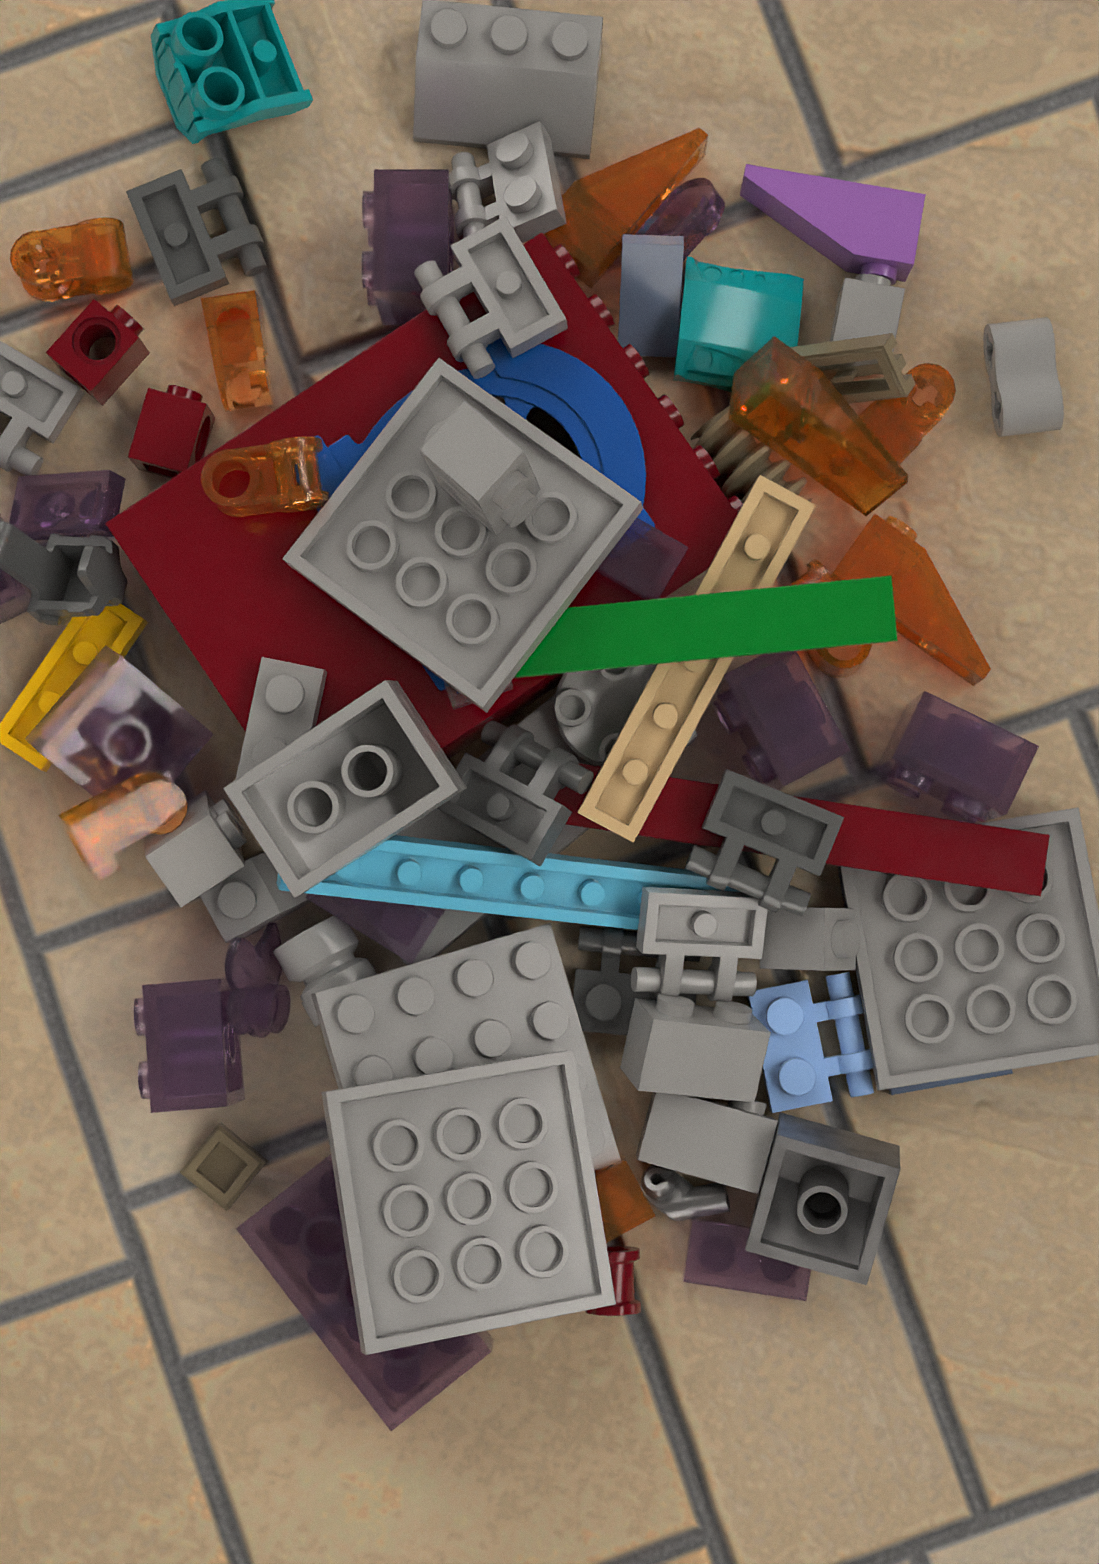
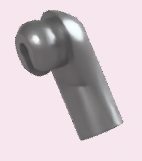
[641,1165,730,1221]

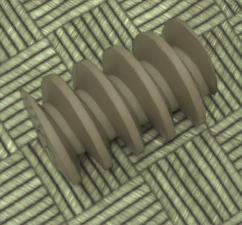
[690,399,812,503]

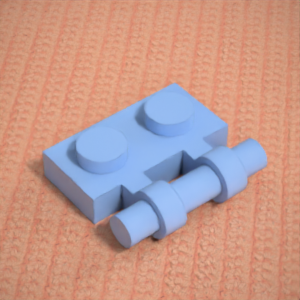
[747,972,874,1113]

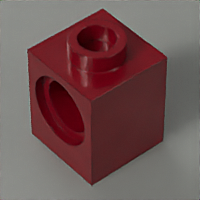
[45,299,150,406]
[128,385,215,479]

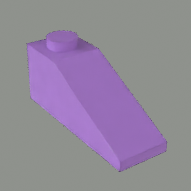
[740,164,926,285]

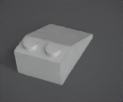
[223,680,467,898]

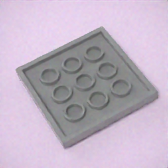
[283,358,643,713]
[837,807,1099,1091]
[311,923,621,1171]
[321,1050,616,1355]

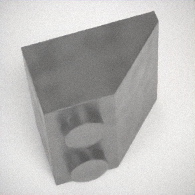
[745,1112,901,1285]

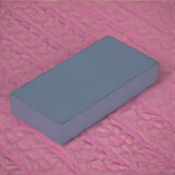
[618,234,684,357]

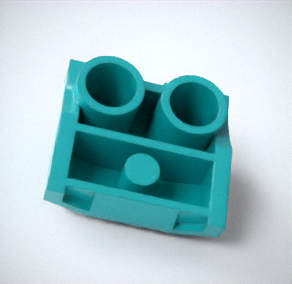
[151,0,313,144]
[673,256,804,399]

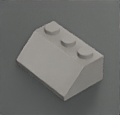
[413,0,603,159]

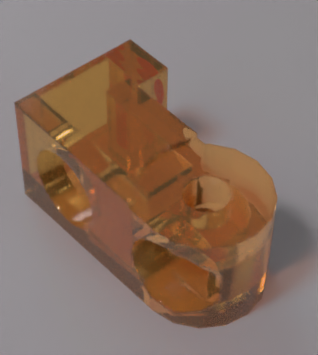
[201,290,274,412]
[58,771,188,881]

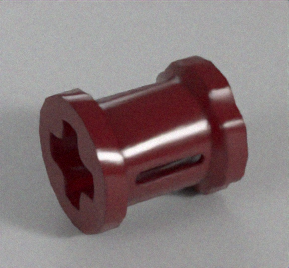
[586,1246,641,1316]

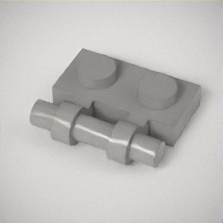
[448,121,567,243]
[414,216,568,379]
[0,341,84,478]
[631,887,768,1002]

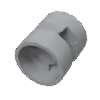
[273,913,377,1027]

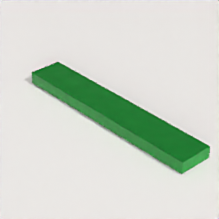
[514,575,898,678]

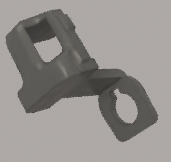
[0,519,128,626]

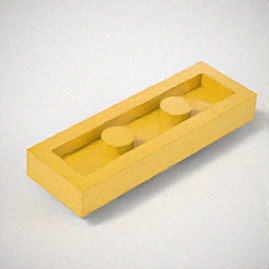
[0,604,148,772]

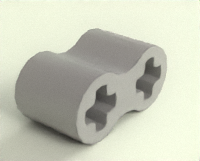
[983,317,1064,437]

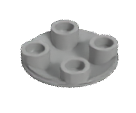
[554,665,656,767]

